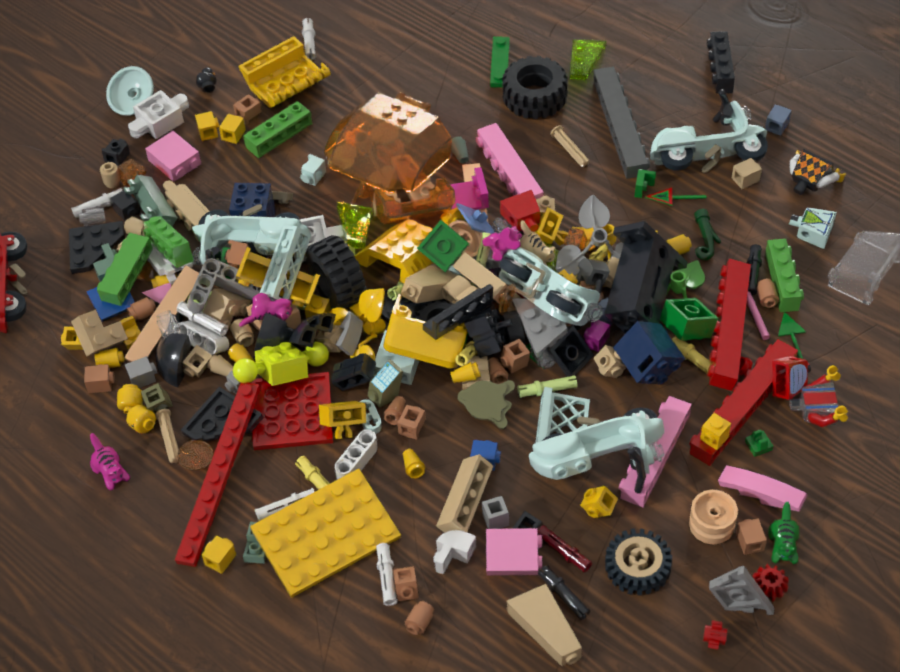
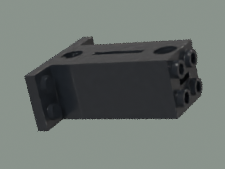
[604,221,688,334]

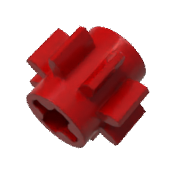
[703,620,727,649]

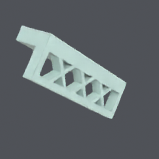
[260,225,311,301]

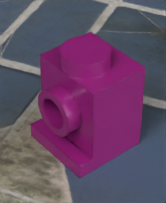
[584,318,610,353]

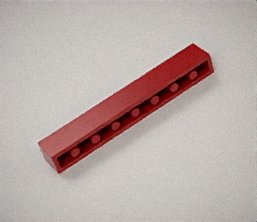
[707,258,751,391]
[689,339,798,466]

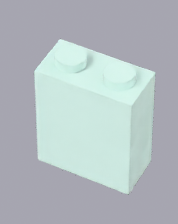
[374,330,419,385]

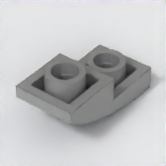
[336,311,363,356]

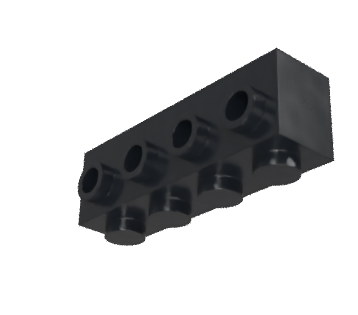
[707,31,735,94]

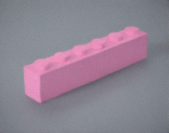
[476,123,543,199]
[619,396,691,507]

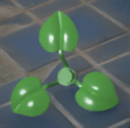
[666,260,705,299]

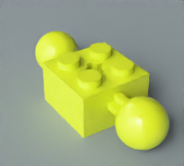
[233,342,329,386]

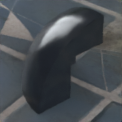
[253,313,298,361]
[289,313,336,348]
[156,333,191,388]

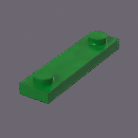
[490,37,510,87]

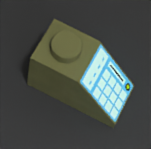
[367,359,403,408]

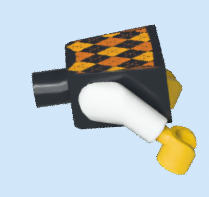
[790,149,846,195]

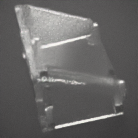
[827,230,900,306]

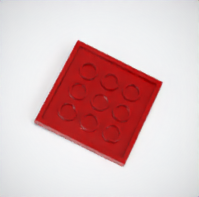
[251,372,333,450]

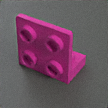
[447,167,489,210]

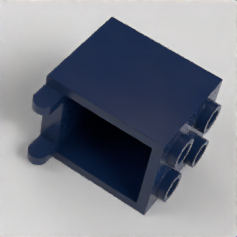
[229,183,276,217]
[613,321,686,385]

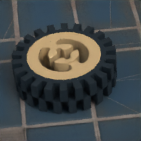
[605,528,672,595]

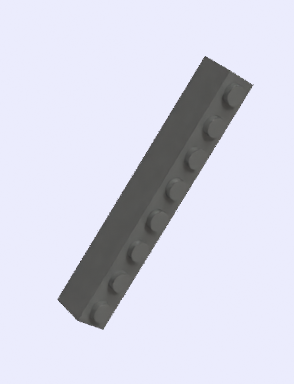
[593,66,650,179]

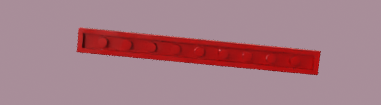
[175,383,261,567]

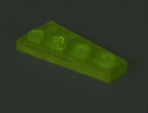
[337,201,373,249]

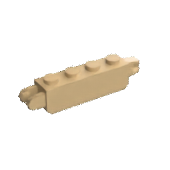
[163,180,210,241]

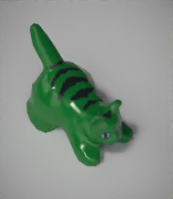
[768,502,800,564]

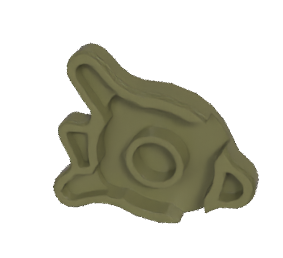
[458,380,515,429]

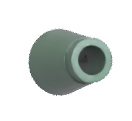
[449,137,469,163]

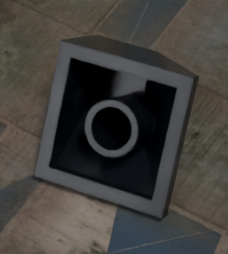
[547,325,594,377]

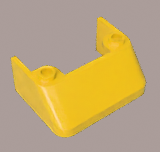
[235,247,320,308]
[383,294,468,368]

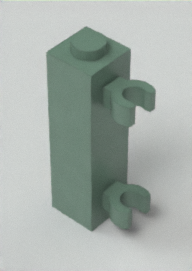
[123,175,178,226]

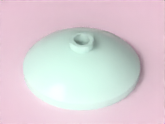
[106,66,153,116]

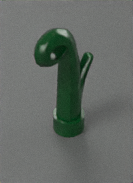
[694,209,721,260]

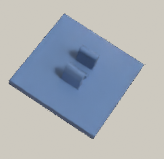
[456,203,495,234]

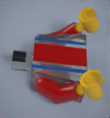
[790,365,848,427]

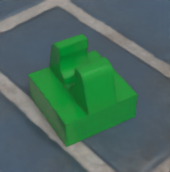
[745,429,773,457]

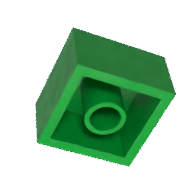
[660,298,718,341]

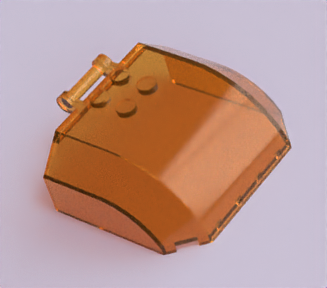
[324,92,452,193]

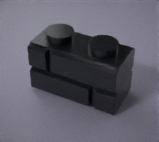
[331,353,376,391]

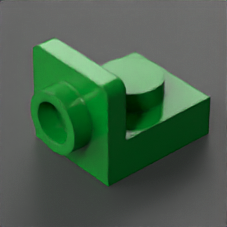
[634,169,656,198]

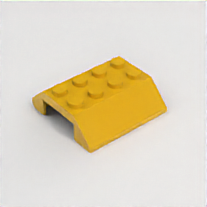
[239,36,331,108]
[354,219,433,283]

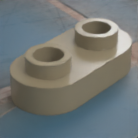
[272,191,293,204]

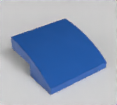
[86,287,135,322]

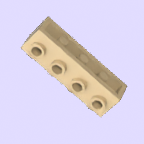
[436,454,493,533]

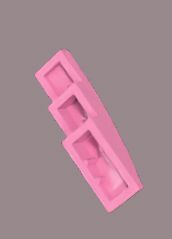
[718,465,807,511]

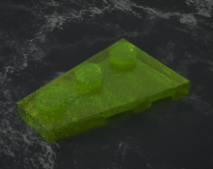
[570,39,606,80]

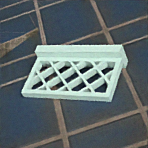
[535,387,590,443]

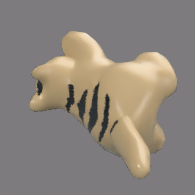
[520,220,555,266]

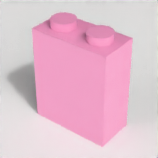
[145,131,201,182]
[486,528,542,575]

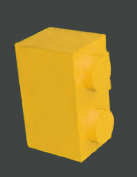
[535,207,569,247]
[319,401,366,439]

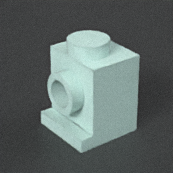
[300,154,326,186]

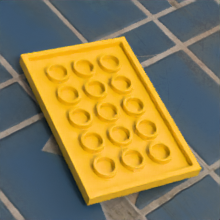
[250,469,401,598]

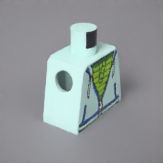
[789,208,836,249]

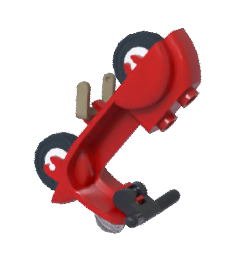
[0,231,27,333]

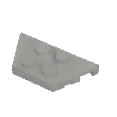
[512,298,568,358]
[709,566,774,615]

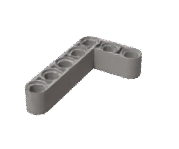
[187,258,290,313]

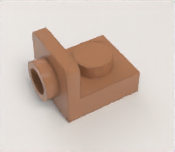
[393,566,419,601]

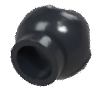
[196,67,217,93]

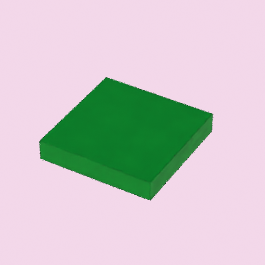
[417,220,470,273]

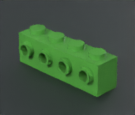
[243,101,312,158]
[143,216,193,268]
[97,233,153,306]
[765,239,804,312]

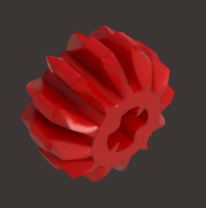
[753,564,789,602]

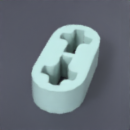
[360,399,382,434]

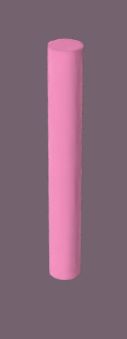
[747,292,770,340]

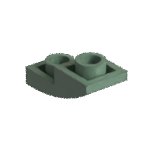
[243,522,266,563]

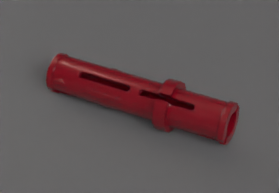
[537,525,592,573]

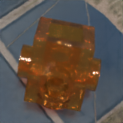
[118,158,146,187]

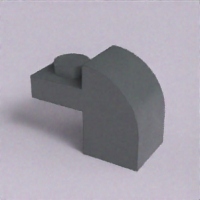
[576,258,610,287]

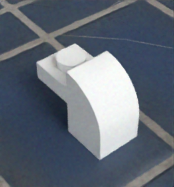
[433,530,476,575]

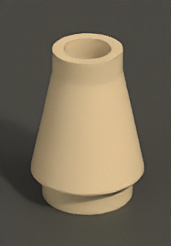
[207,354,233,376]

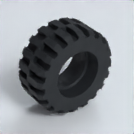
[502,56,568,119]
[305,235,367,309]

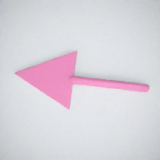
[142,283,188,304]

